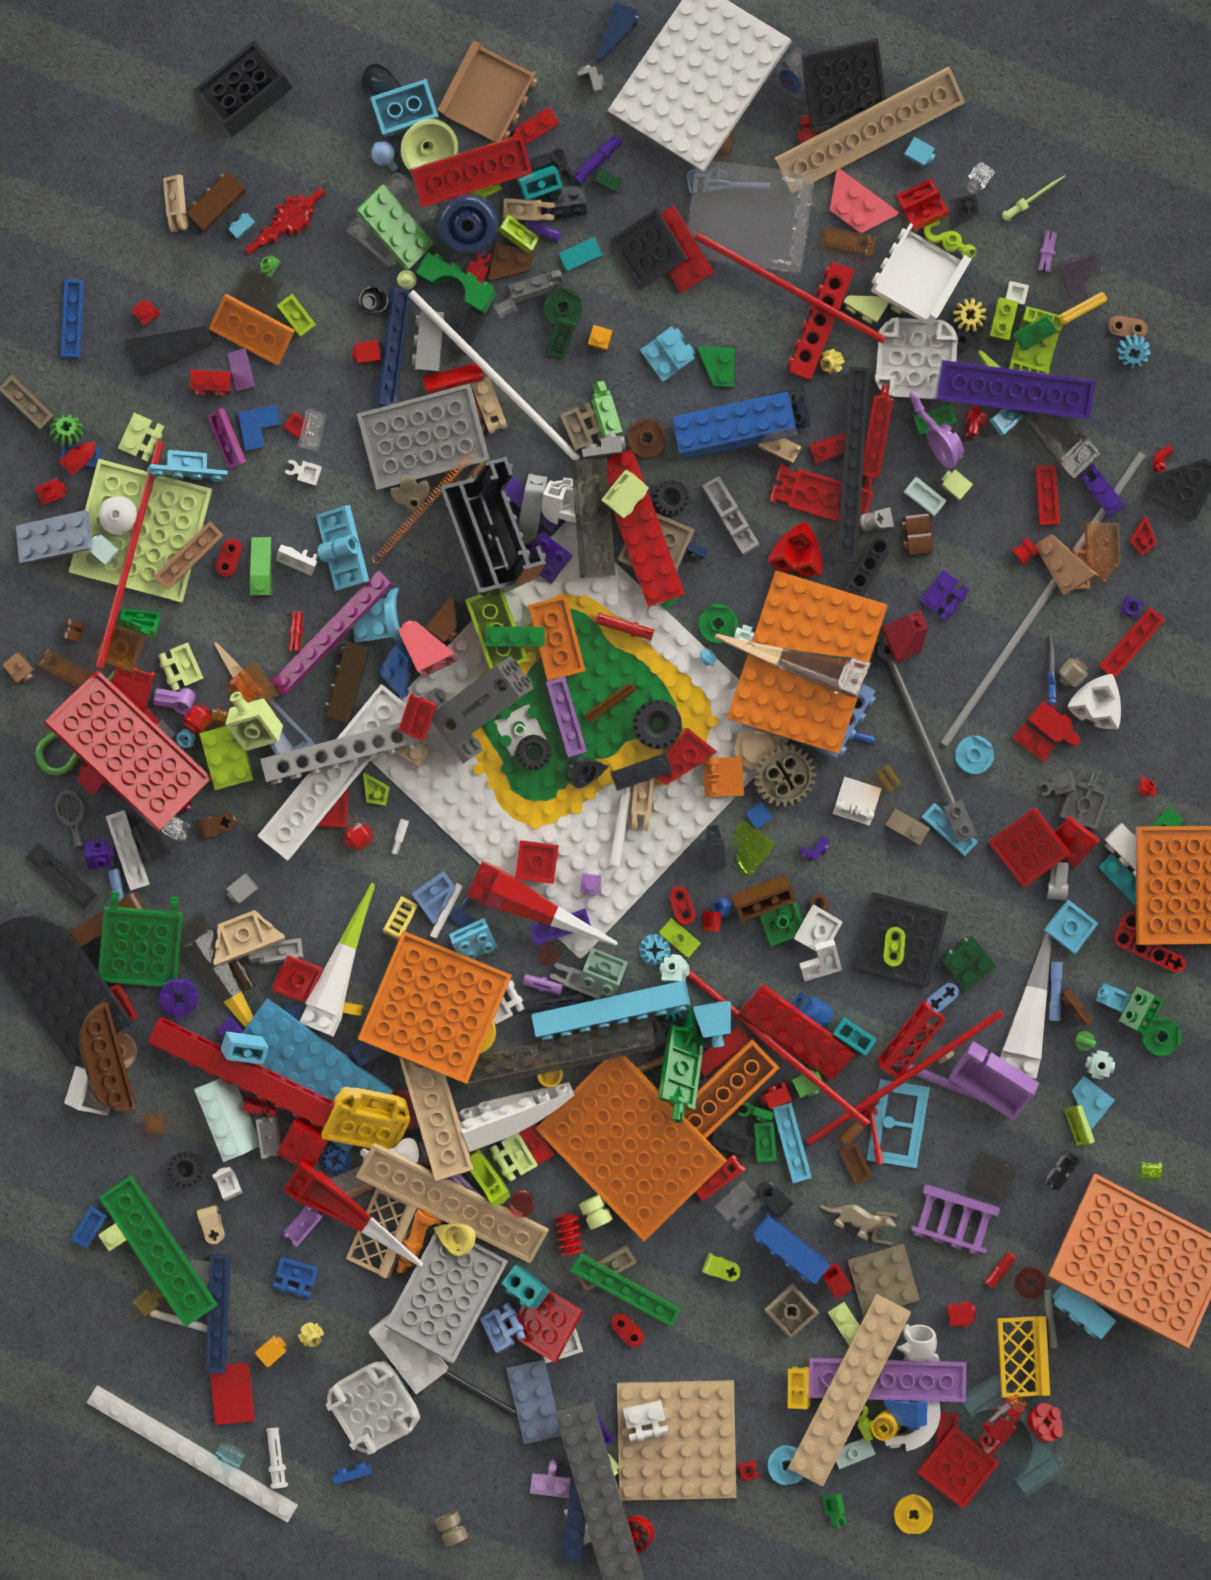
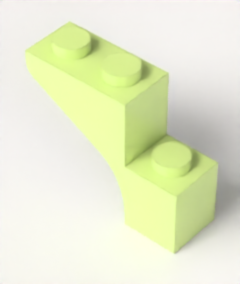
[843,296,906,324]

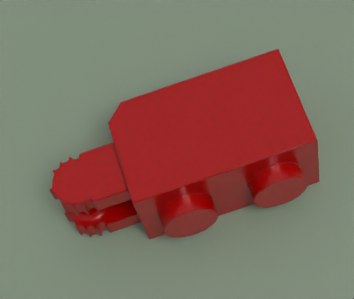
[1027,701,1081,746]

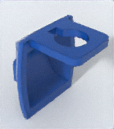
[791,992,834,1028]

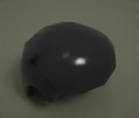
[357,286,389,316]

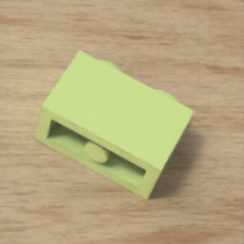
[601,470,649,518]

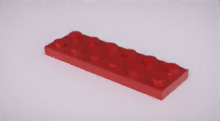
[410,135,532,207]
[738,983,856,1081]

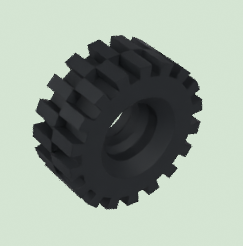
[633,700,682,749]

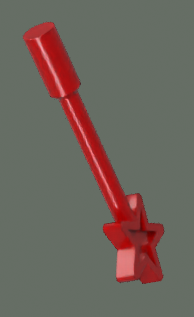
[864,1095,884,1165]

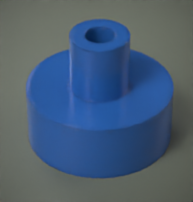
[713,898,733,918]

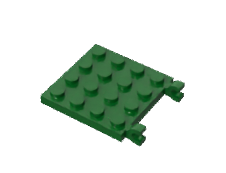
[99,891,183,987]

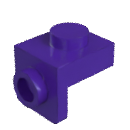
[799,836,830,861]
[217,1017,244,1040]

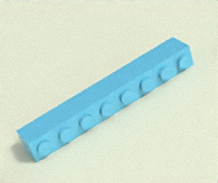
[531,981,691,1041]

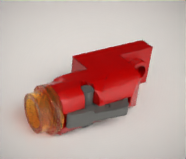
[977,1394,1027,1456]

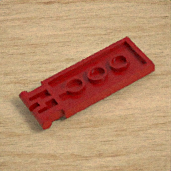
[769,463,874,529]

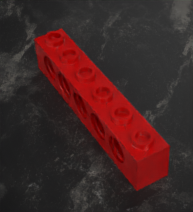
[786,262,855,381]

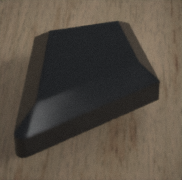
[952,194,979,228]

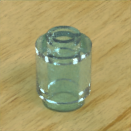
[216,1442,246,1468]

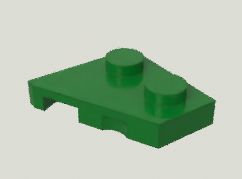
[697,346,735,388]
[119,608,161,638]

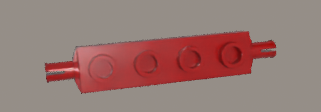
[863,384,894,489]

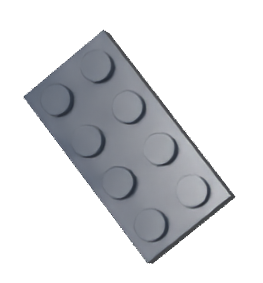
[16,510,92,565]
[506,1359,561,1444]

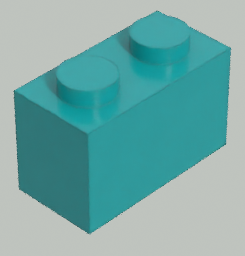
[517,165,563,200]

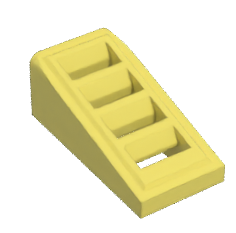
[383,896,418,941]

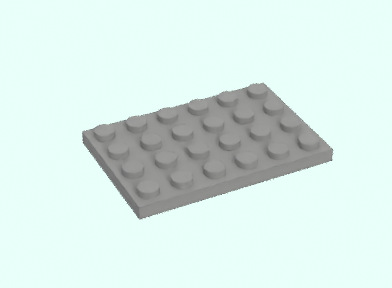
[357,384,490,490]
[384,1224,508,1364]

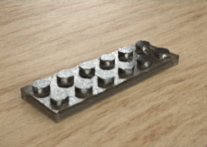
[571,458,616,578]

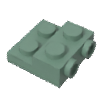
[578,948,628,996]

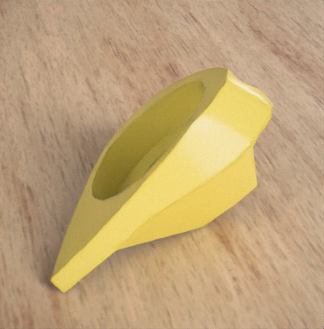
[434,1223,476,1256]

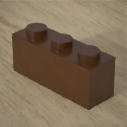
[187,172,246,232]
[731,874,796,922]

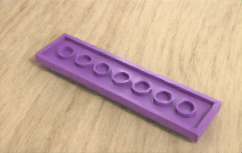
[809,1358,967,1402]

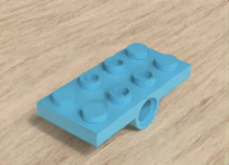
[316,505,369,591]

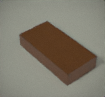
[839,1142,873,1185]

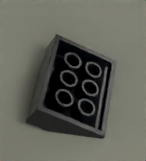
[194,41,293,137]

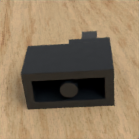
[704,825,726,868]

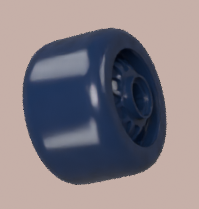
[439,193,499,255]

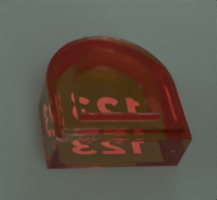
[539,941,562,965]

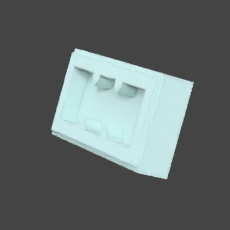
[904,477,947,516]
[836,1437,875,1469]

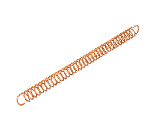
[372,452,473,564]

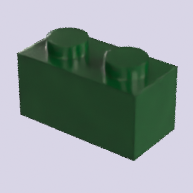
[594,169,622,193]

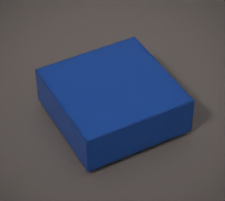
[746,802,772,829]

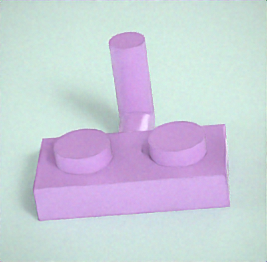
[530,1460,571,1498]

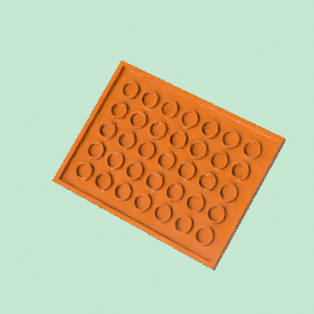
[727,571,888,754]
[535,1048,727,1241]
[1047,1174,1211,1350]

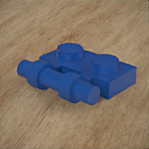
[272,1256,319,1299]

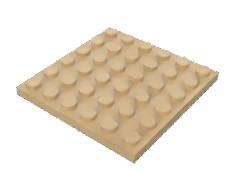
[617,1380,736,1500]

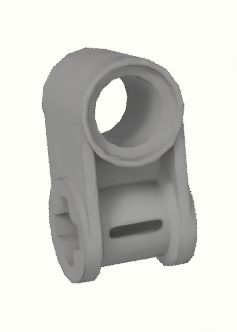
[860,508,894,532]

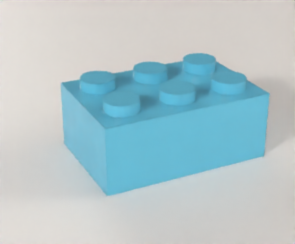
[370,79,439,138]
[1052,1285,1116,1339]

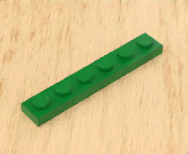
[570,1253,681,1326]

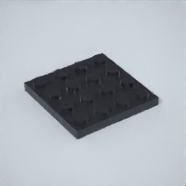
[801,38,886,132]
[852,892,948,987]

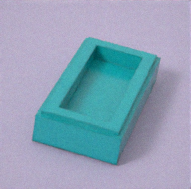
[559,237,602,272]

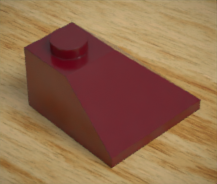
[881,610,928,663]

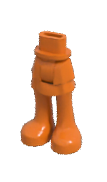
[396,1208,443,1273]

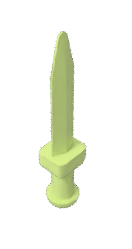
[1002,175,1065,221]

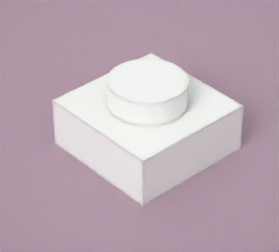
[1005,281,1029,305]

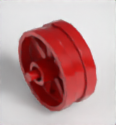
[627,1515,655,1553]

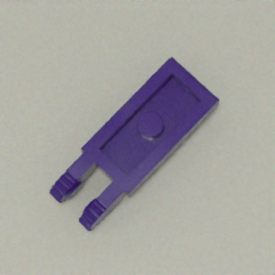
[1079,463,1125,518]

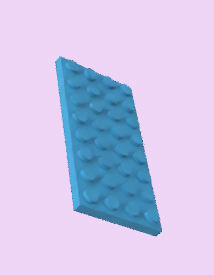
[242,998,394,1153]

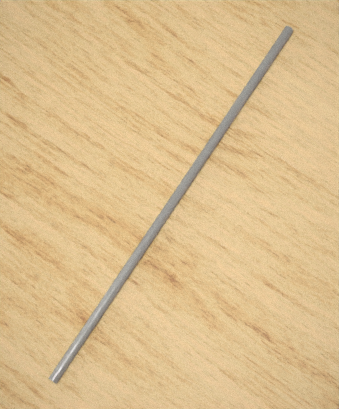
[941,452,1145,746]

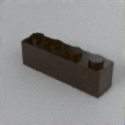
[324,641,370,723]

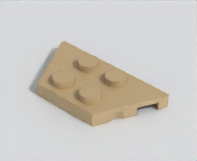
[213,910,286,968]

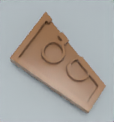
[1035,535,1098,595]

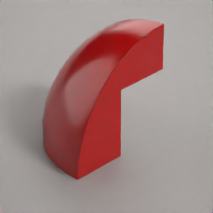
[768,521,822,577]

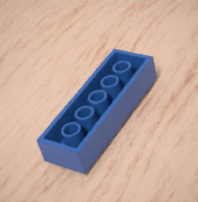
[673,392,797,461]

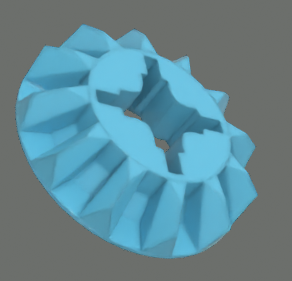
[639,934,670,966]

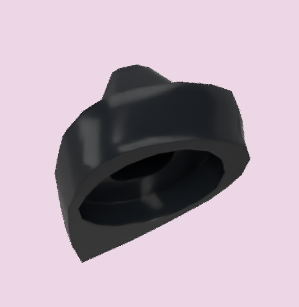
[361,63,401,96]
[565,757,609,788]

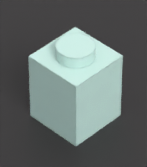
[89,534,120,565]

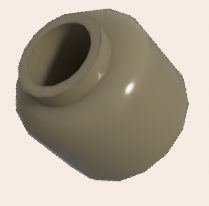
[1059,658,1088,687]

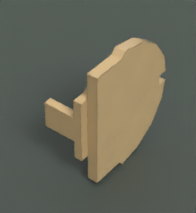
[734,730,780,770]

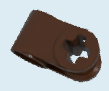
[197,813,236,839]

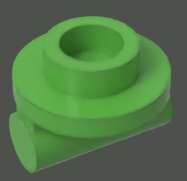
[260,255,281,278]
[1075,1031,1096,1051]

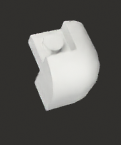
[541,477,590,524]

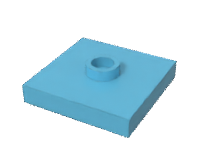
[1044,899,1099,954]

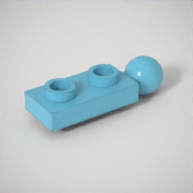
[990,408,1029,435]

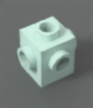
[660,955,689,984]
[1085,1050,1115,1080]

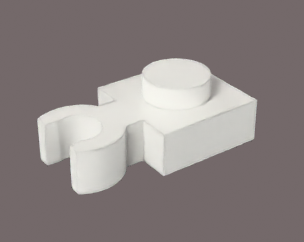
[285,460,322,486]

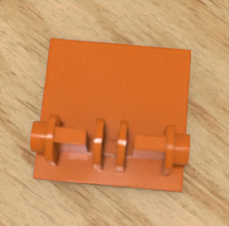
[703,757,744,797]

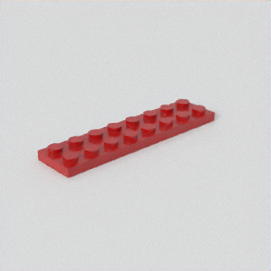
[596,449,685,608]

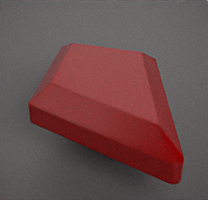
[1130,516,1157,556]

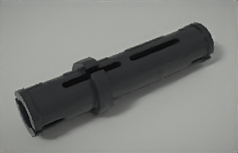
[525,992,585,1013]

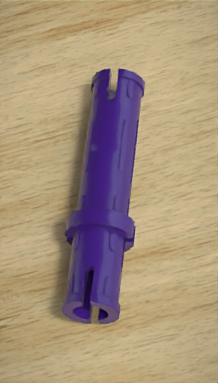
[573,134,623,184]

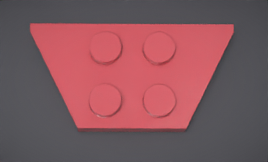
[829,169,899,234]

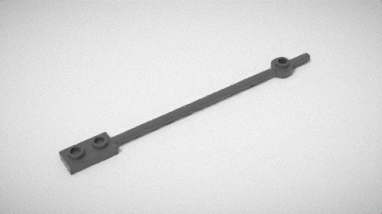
[876,632,977,843]

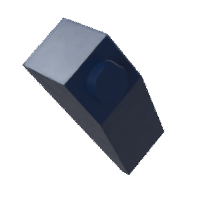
[597,2,640,62]

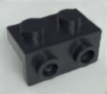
[545,185,587,220]
[131,821,171,863]

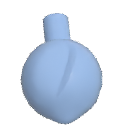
[371,141,399,171]

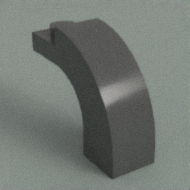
[518,474,548,545]

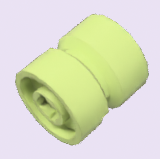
[579,1194,613,1230]

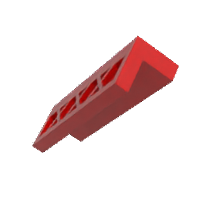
[877,1000,946,1078]

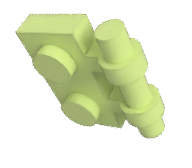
[118,413,164,462]
[158,642,204,691]
[490,1132,538,1182]

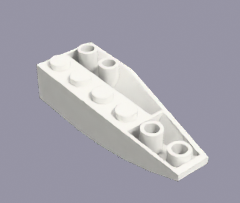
[457,1082,574,1152]

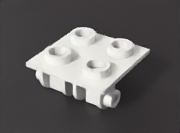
[833,777,882,826]

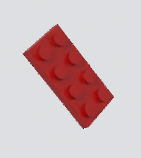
[662,205,715,293]

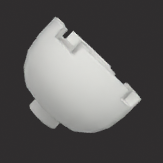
[99,496,138,535]

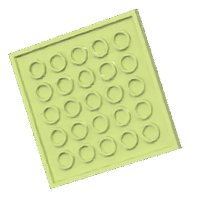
[69,459,213,603]

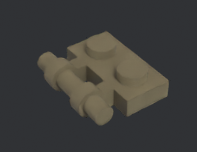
[560,402,604,451]

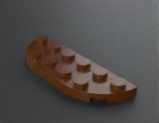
[79,1002,137,1112]

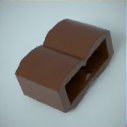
[901,514,933,556]

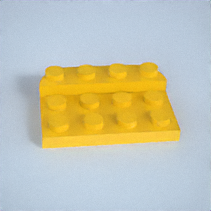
[321,1087,410,1149]

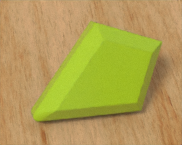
[363,773,390,806]

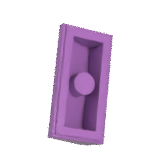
[227,348,255,392]

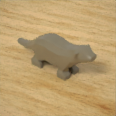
[820,1204,896,1240]

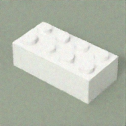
[369,1313,448,1394]

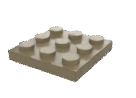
[618,513,695,571]
[847,1244,920,1316]

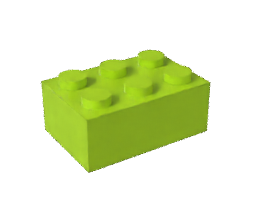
[199,726,255,790]

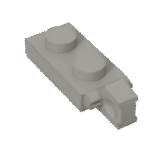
[249,938,304,965]

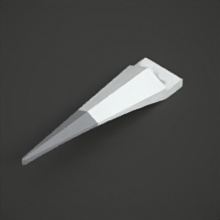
[1000,933,1052,1079]

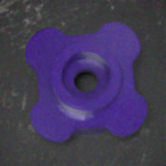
[1120,596,1143,618]

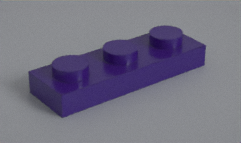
[530,909,591,945]

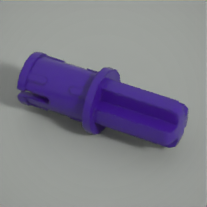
[523,220,562,244]

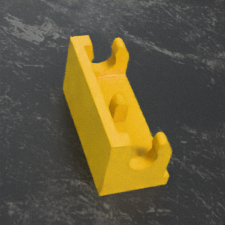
[788,1367,811,1409]

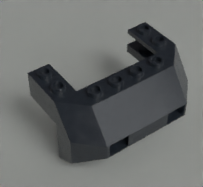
[440,457,546,597]

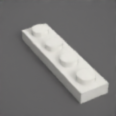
[106,810,150,891]

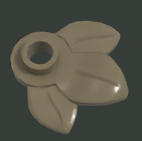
[391,475,430,512]

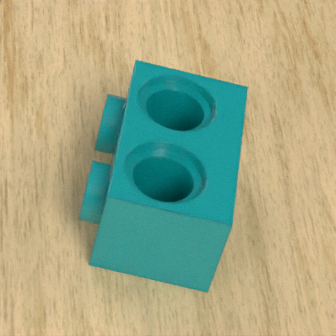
[501,1265,550,1309]

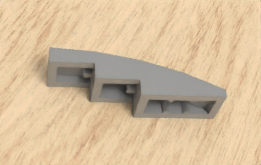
[702,476,760,556]

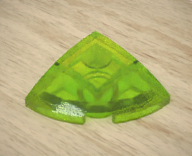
[734,820,776,875]

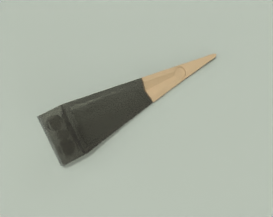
[715,634,871,699]

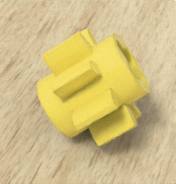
[819,348,845,375]
[298,1323,324,1347]

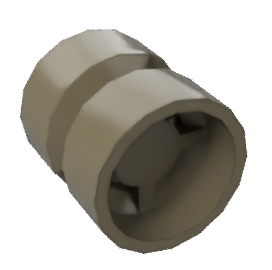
[434,1511,468,1547]

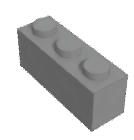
[412,310,445,373]

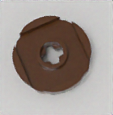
[628,418,667,458]

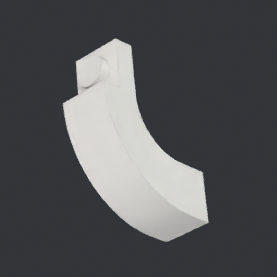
[885,1401,940,1451]

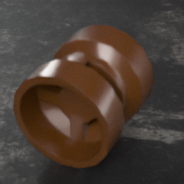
[62,618,86,642]

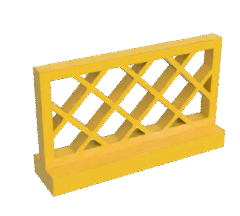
[997,1316,1050,1398]

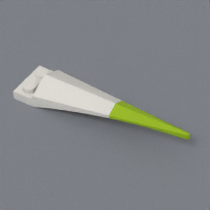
[300,883,375,1037]

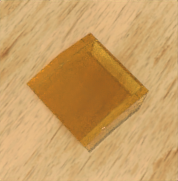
[876,763,902,792]

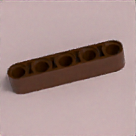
[69,892,145,947]

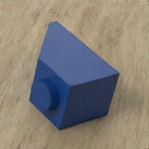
[884,1400,928,1430]

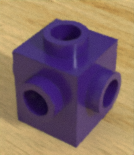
[85,840,115,870]

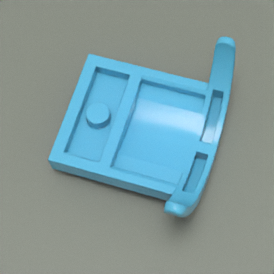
[353,588,405,645]

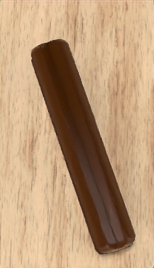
[584,683,636,723]

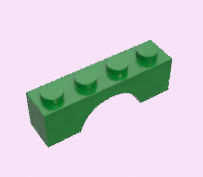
[416,253,497,314]

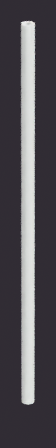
[408,290,580,462]

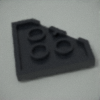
[1143,459,1211,520]

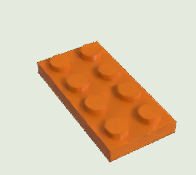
[209,294,295,366]
[528,595,585,681]

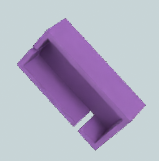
[948,1041,1039,1121]

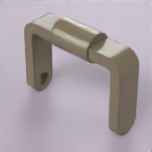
[871,1211,897,1245]

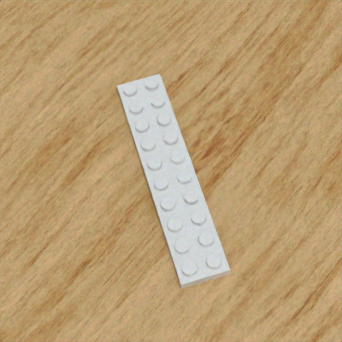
[258,684,406,860]

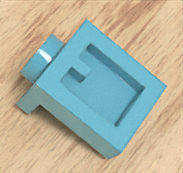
[1096,983,1131,1012]

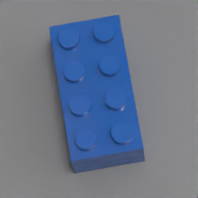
[753,1212,830,1284]

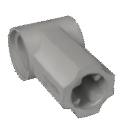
[1046,862,1069,901]

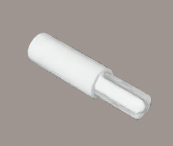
[391,819,409,855]

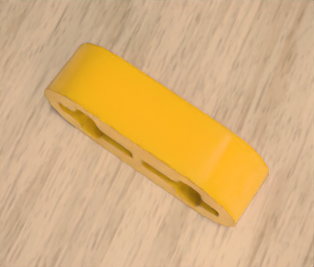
[343,1002,364,1016]

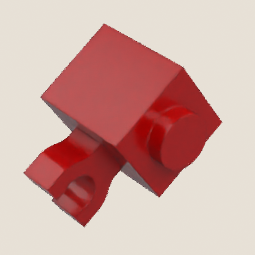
[35,479,67,507]

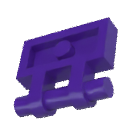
[920,570,970,621]

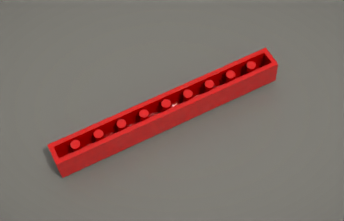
[148,1017,335,1127]

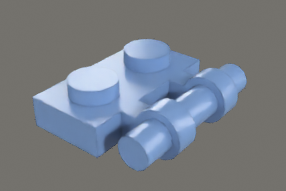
[480,1303,526,1353]

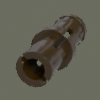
[229,958,256,992]

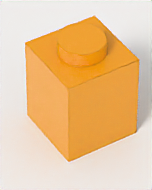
[588,325,612,351]
[255,1335,287,1367]

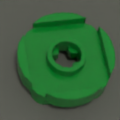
[699,604,738,644]
[1142,1017,1182,1056]

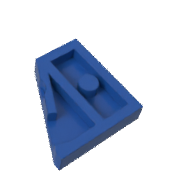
[377,644,412,698]

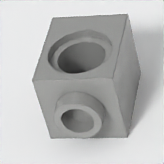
[227,873,259,903]

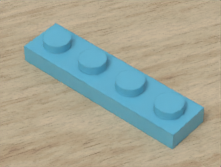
[773,1102,812,1183]

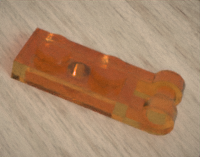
[820,226,878,256]
[37,648,93,689]

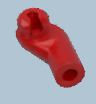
[1152,445,1174,473]

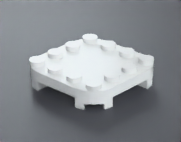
[875,317,958,399]
[326,1361,420,1455]

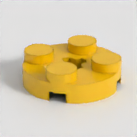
[894,1494,933,1534]

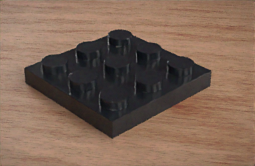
[609,208,688,290]

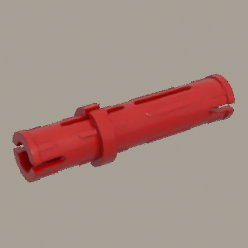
[595,612,655,641]

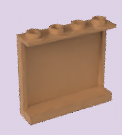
[437,40,538,142]

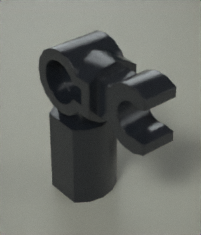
[529,148,572,180]

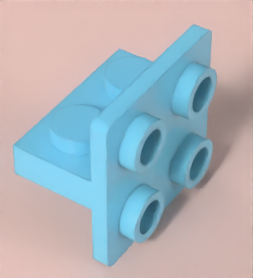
[449,918,498,959]

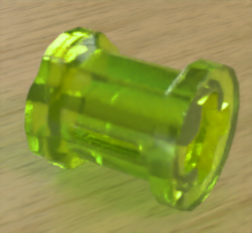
[1140,1161,1162,1179]

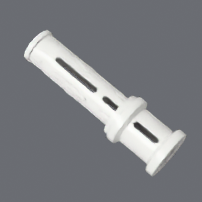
[266,1427,288,1488]

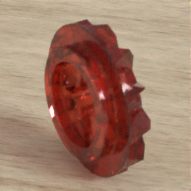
[1015,1267,1046,1299]

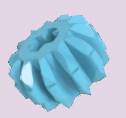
[1117,334,1151,368]

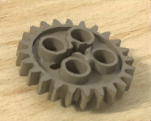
[753,743,816,807]

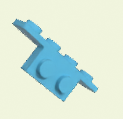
[147,450,228,482]

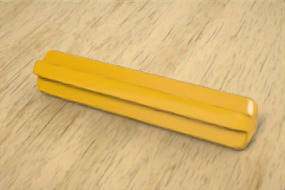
[1059,292,1107,325]

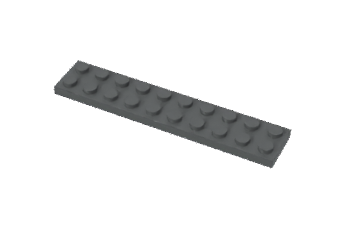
[555,1402,644,1580]

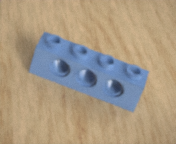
[814,683,876,760]

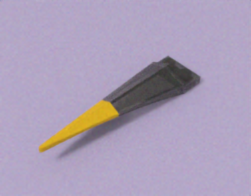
[180,911,253,1028]

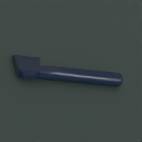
[449,895,474,928]

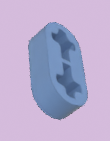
[926,983,959,1012]

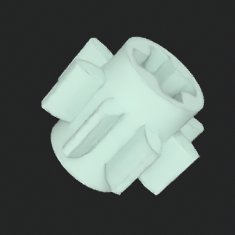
[734,625,755,642]

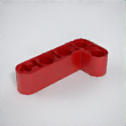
[1113,912,1186,973]

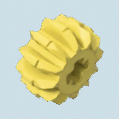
[953,299,987,332]

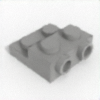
[582,433,625,460]

